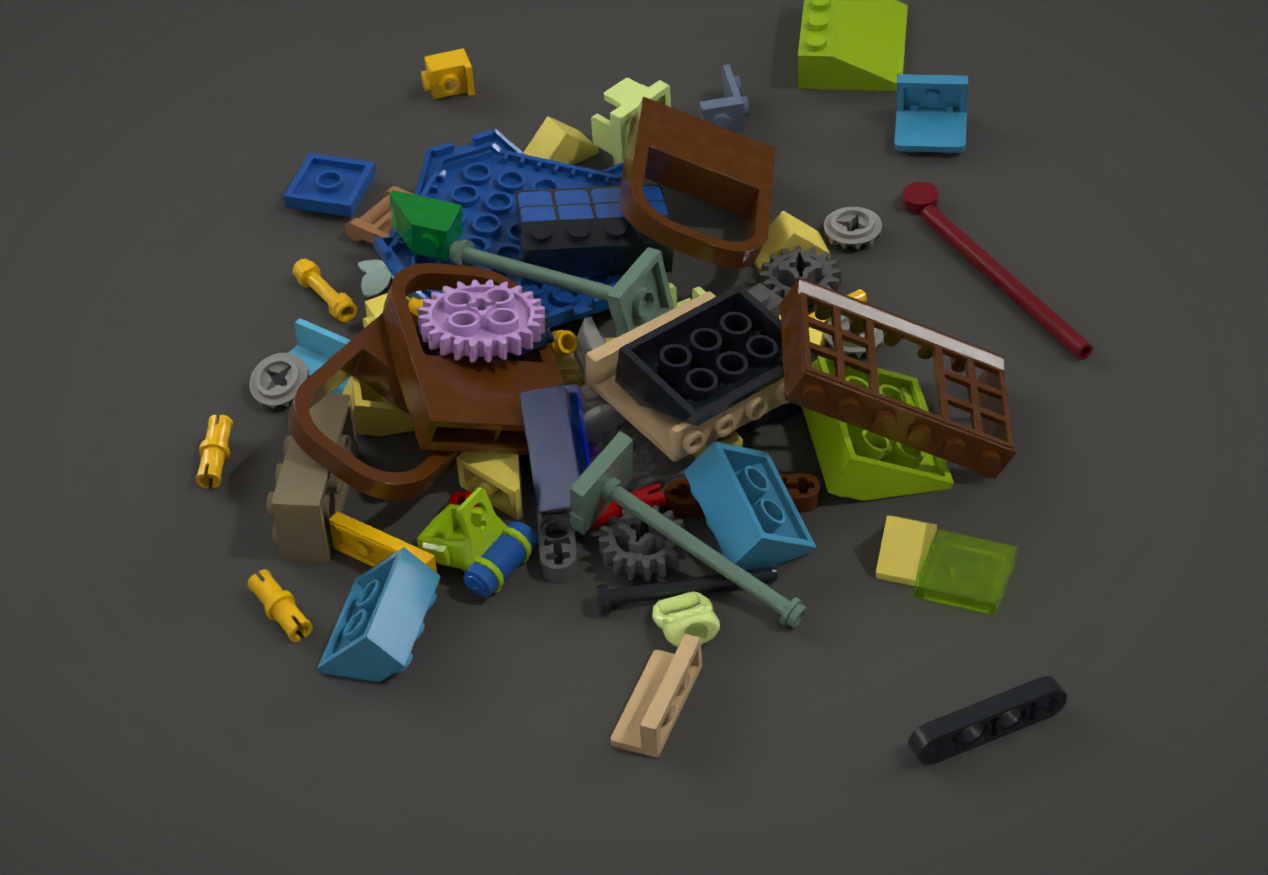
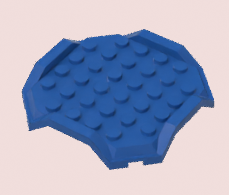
[374,129,667,328]

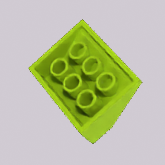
[798,0,908,91]
[802,355,954,501]

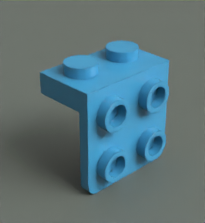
[894,74,968,154]

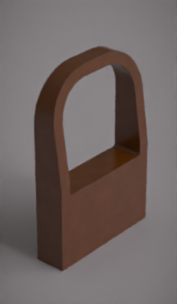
[620,96,775,268]
[383,263,581,457]
[288,299,469,501]

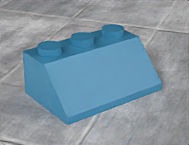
[684,442,817,570]
[317,547,441,682]

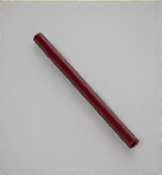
[920,205,1093,360]

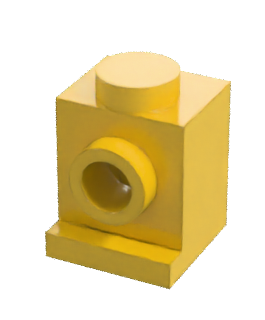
[421,48,475,100]

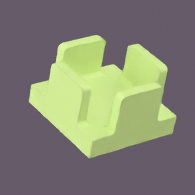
[591,78,671,166]

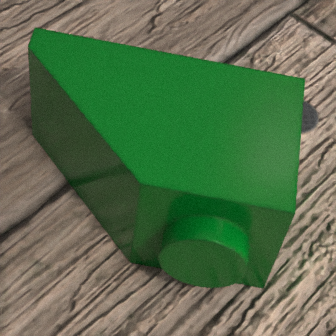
[390,190,463,261]

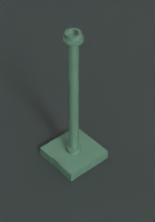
[449,239,674,337]
[569,431,808,629]

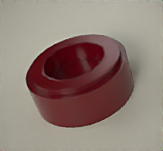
[902,182,939,214]

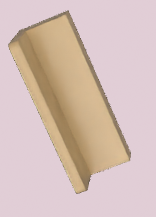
[610,634,702,758]

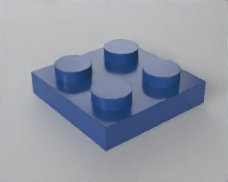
[284,153,377,217]

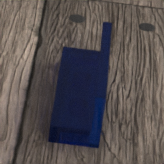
[520,384,591,512]

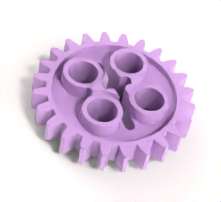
[418,279,545,362]

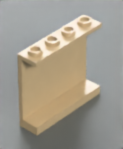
[585,291,789,462]

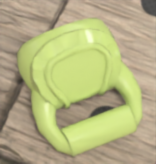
[652,591,720,648]

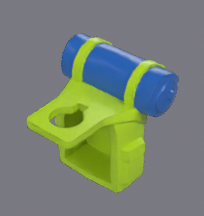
[417,487,538,599]

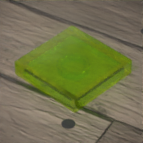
[915,529,1018,615]

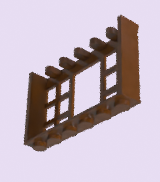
[780,277,1017,479]

